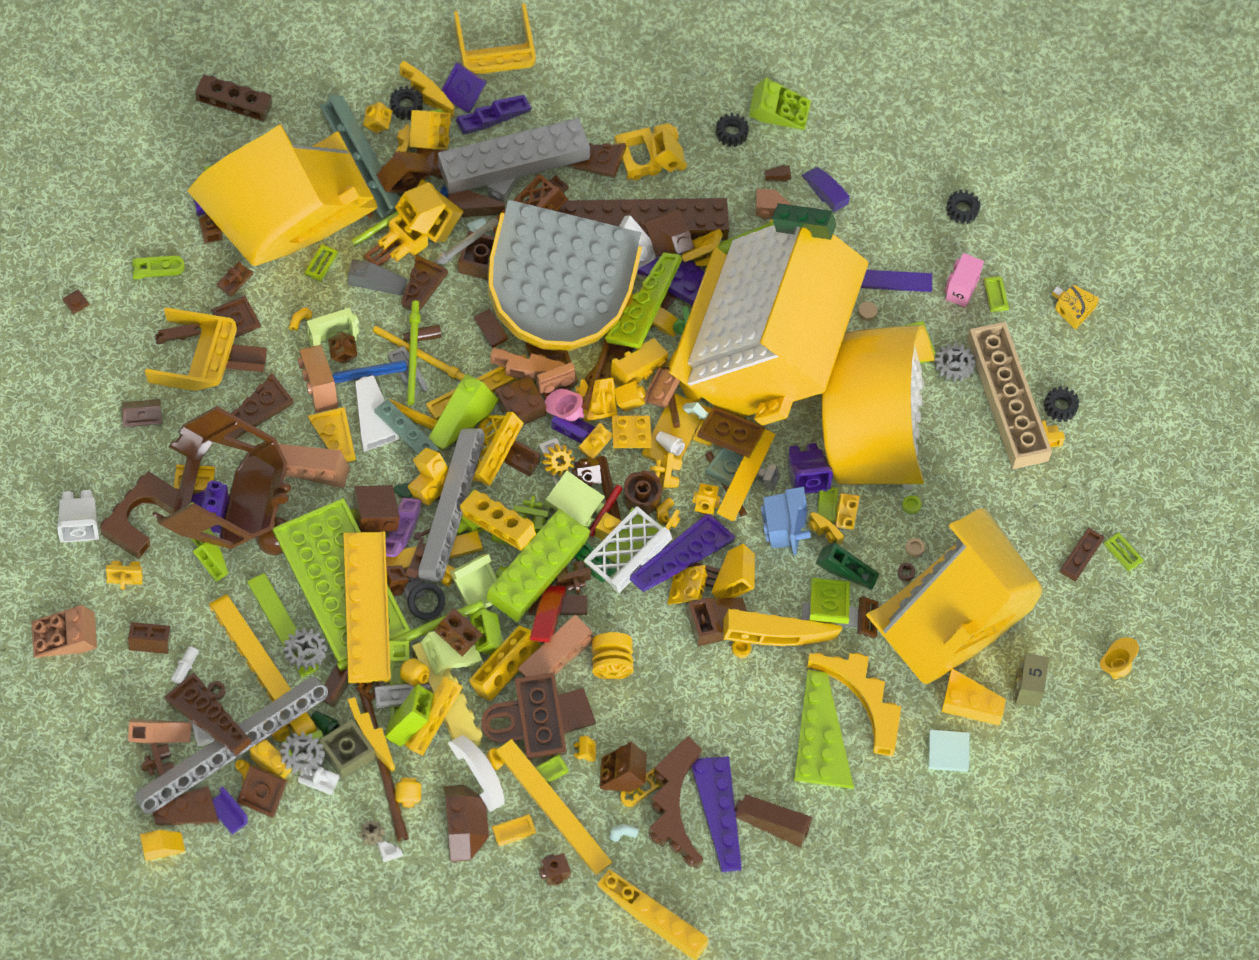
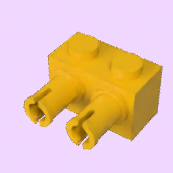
[377,214,428,262]

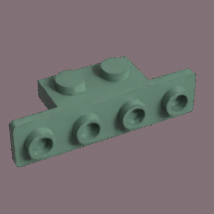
[374,399,439,455]

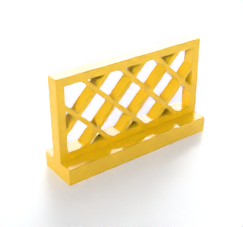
[472,412,524,486]

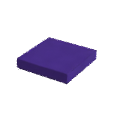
[441,62,487,113]

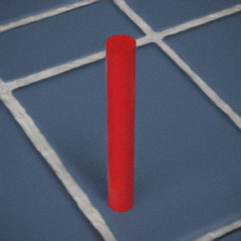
[589,484,623,537]

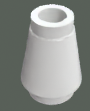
[656,431,685,456]

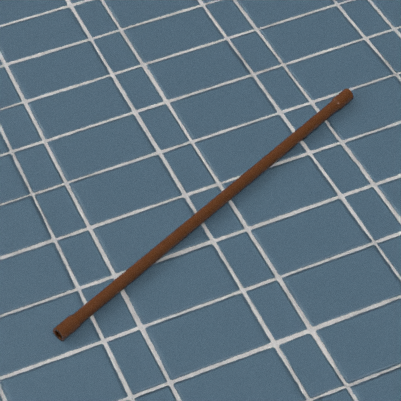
[357,683,409,842]

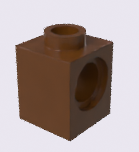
[386,565,409,596]

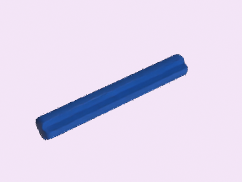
[332,360,407,383]

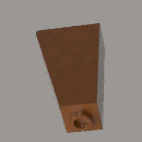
[734,794,813,848]

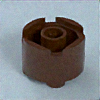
[623,470,662,515]

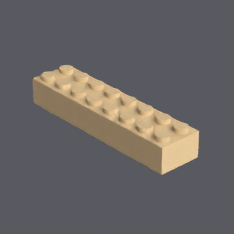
[967,322,1052,469]

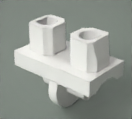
[298,767,340,795]

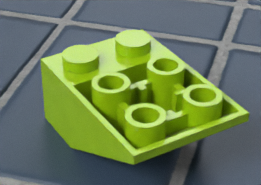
[748,78,811,130]

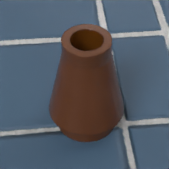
[764,164,791,182]

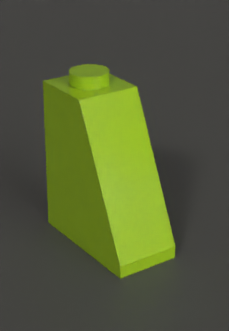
[385,684,434,747]

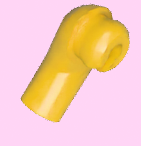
[289,307,313,331]
[656,497,675,524]
[235,759,250,786]

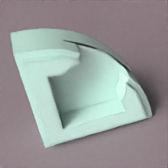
[682,402,709,419]

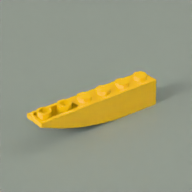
[723,609,842,646]
[597,869,708,960]

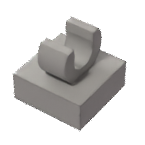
[757,464,780,491]

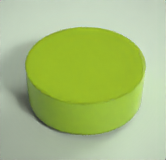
[902,495,922,515]

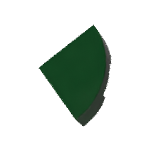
[393,482,412,498]

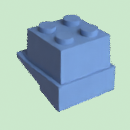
[761,487,811,555]

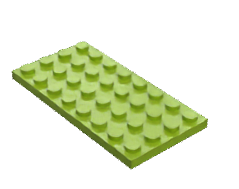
[272,498,410,663]

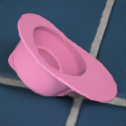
[545,389,584,422]

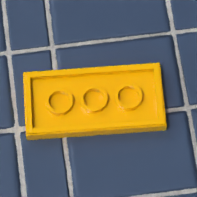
[641,393,708,462]

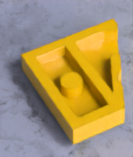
[588,378,618,420]

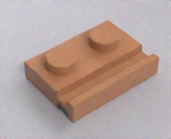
[537,362,575,394]
[644,368,680,408]

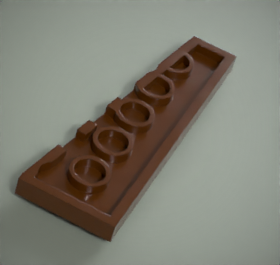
[164,672,251,756]

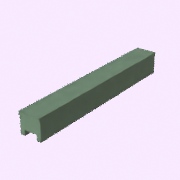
[320,94,400,219]

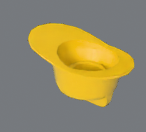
[1100,637,1139,680]

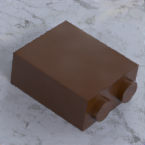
[353,485,400,532]

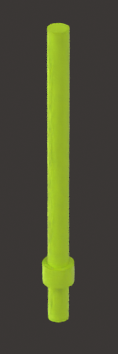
[407,301,421,405]

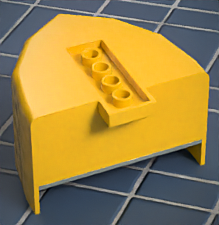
[187,124,378,266]
[866,508,1043,684]

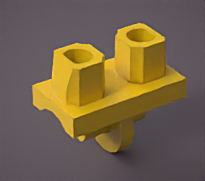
[578,423,613,459]
[649,453,682,490]
[834,493,860,530]
[106,560,143,590]

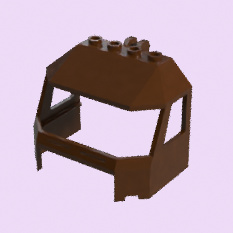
[152,406,291,550]

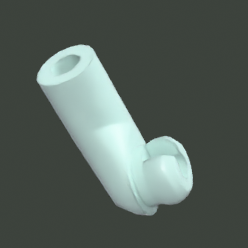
[609,824,639,841]

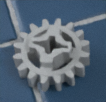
[934,343,976,382]
[284,628,327,671]
[280,732,324,776]

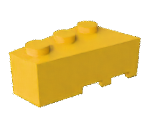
[610,338,669,387]
[941,669,1006,725]

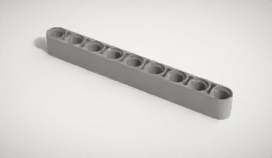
[419,428,485,581]

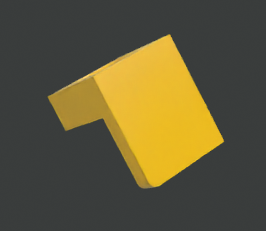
[1041,420,1065,447]

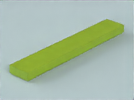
[247,573,319,678]

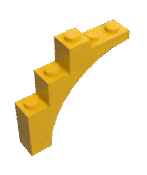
[807,653,901,756]

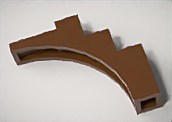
[648,736,704,869]

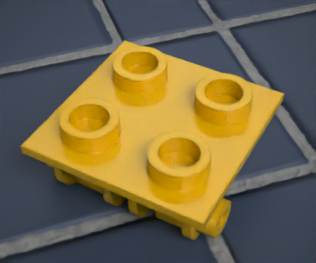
[612,416,652,448]
[667,565,708,605]

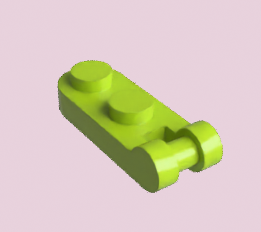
[132,255,185,279]

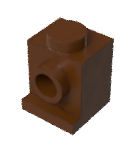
[199,213,222,244]

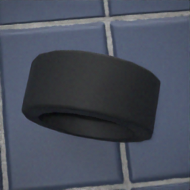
[407,583,446,620]

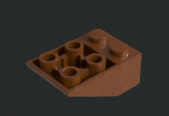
[687,598,747,647]

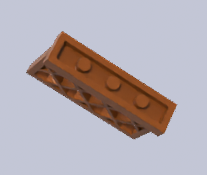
[493,174,569,233]

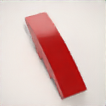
[530,585,566,642]

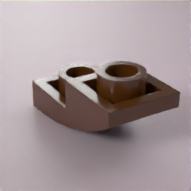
[473,308,509,348]

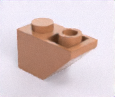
[755,189,791,219]

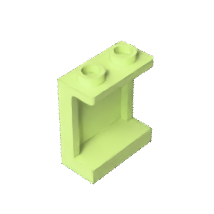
[307,308,359,347]
[543,471,605,529]
[450,554,497,611]
[420,631,482,676]

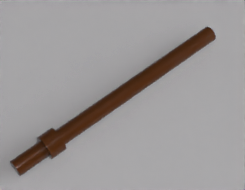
[581,329,614,410]

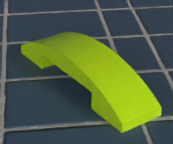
[389,641,409,720]

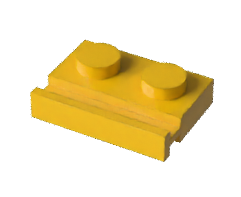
[174,464,215,494]

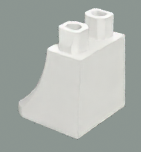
[57,490,99,542]

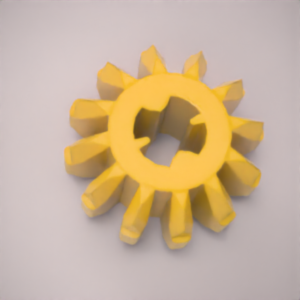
[542,444,575,477]

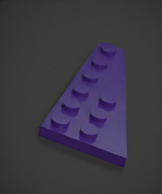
[637,252,705,306]

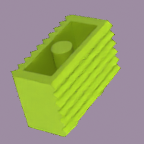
[469,609,503,655]

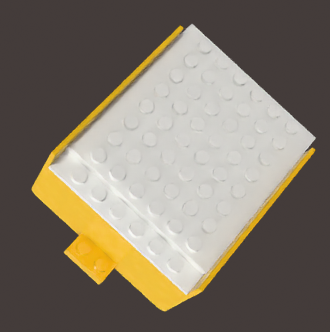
[669,208,869,425]

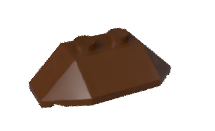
[444,785,489,862]

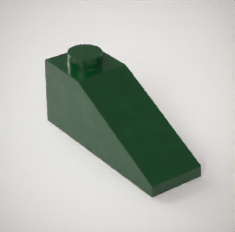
[816,543,879,590]

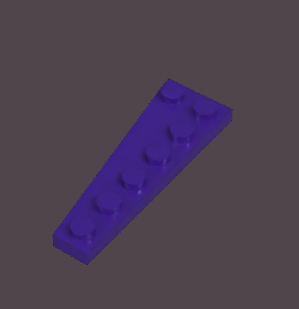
[629,514,736,592]
[691,756,742,872]

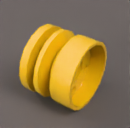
[591,632,634,679]

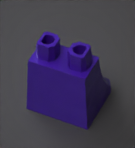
[788,443,833,494]
[191,481,229,533]

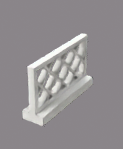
[584,507,672,593]

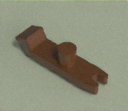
[155,324,201,345]
[406,538,427,579]

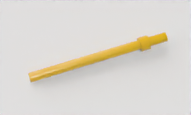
[373,325,465,381]

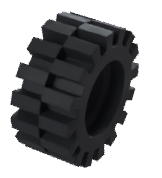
[390,86,423,120]
[716,113,749,147]
[946,189,980,224]
[1044,386,1080,422]

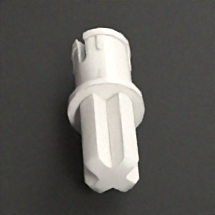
[171,646,199,684]

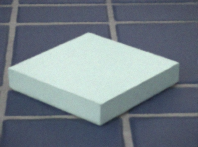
[928,730,969,772]

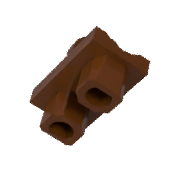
[217,262,253,297]
[556,561,591,595]
[141,742,174,777]

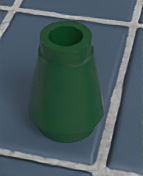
[311,711,340,736]

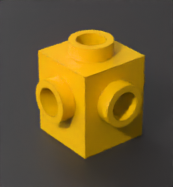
[363,102,392,133]
[692,483,721,515]

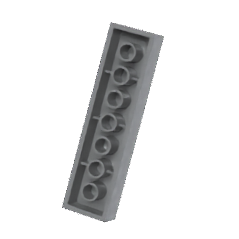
[438,118,590,195]

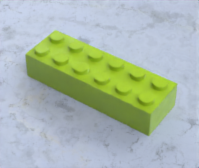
[486,508,590,623]

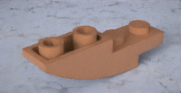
[490,347,566,381]

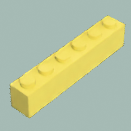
[412,643,483,746]

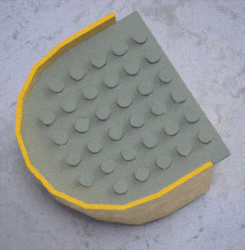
[488,200,642,351]

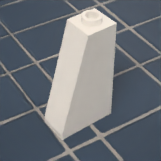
[356,375,399,452]

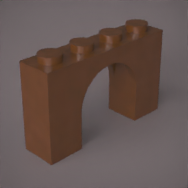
[100,471,179,559]

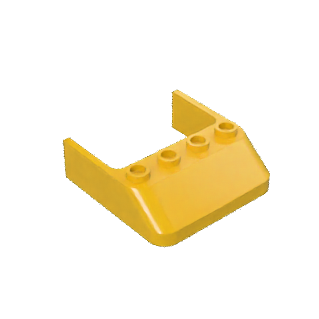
[454,3,536,74]
[145,307,237,391]

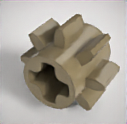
[359,820,385,846]

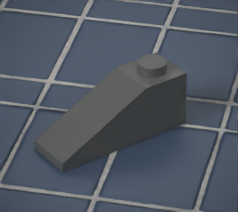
[348,259,407,296]

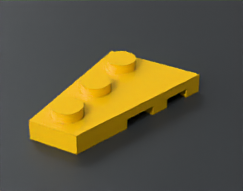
[308,407,356,462]

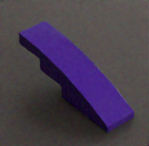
[456,95,532,135]

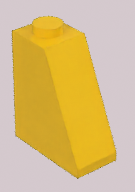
[712,543,755,598]

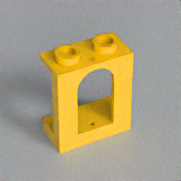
[614,127,662,180]

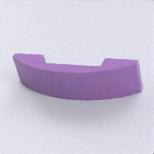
[385,497,422,557]

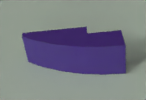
[802,167,850,212]

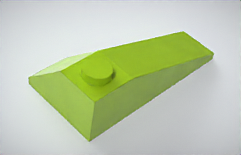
[429,373,499,451]

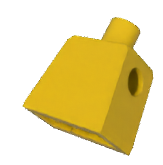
[650,128,687,172]

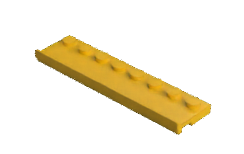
[343,531,391,683]

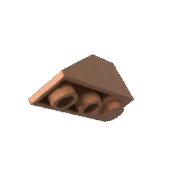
[128,718,192,743]

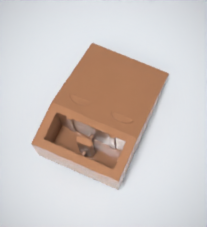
[31,605,97,658]

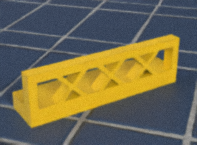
[405,676,463,756]

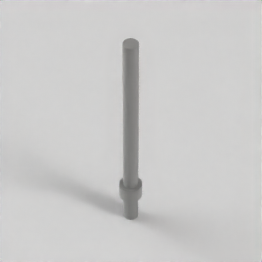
[433,218,499,265]

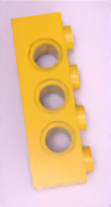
[460,490,536,551]
[469,625,541,701]

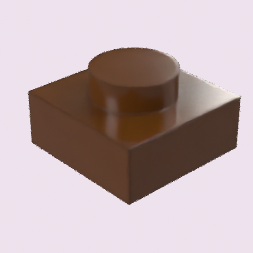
[62,289,89,315]

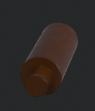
[403,325,441,342]

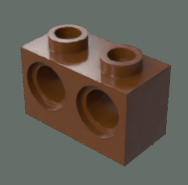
[434,608,483,657]

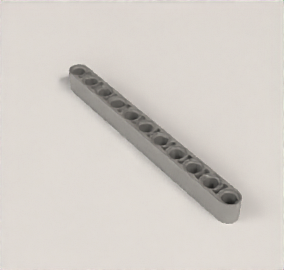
[135,677,328,814]

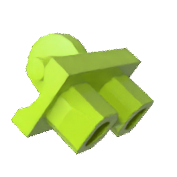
[513,495,549,525]

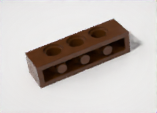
[195,74,272,122]

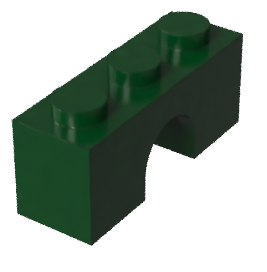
[772,203,836,240]

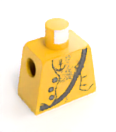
[1052,285,1099,330]

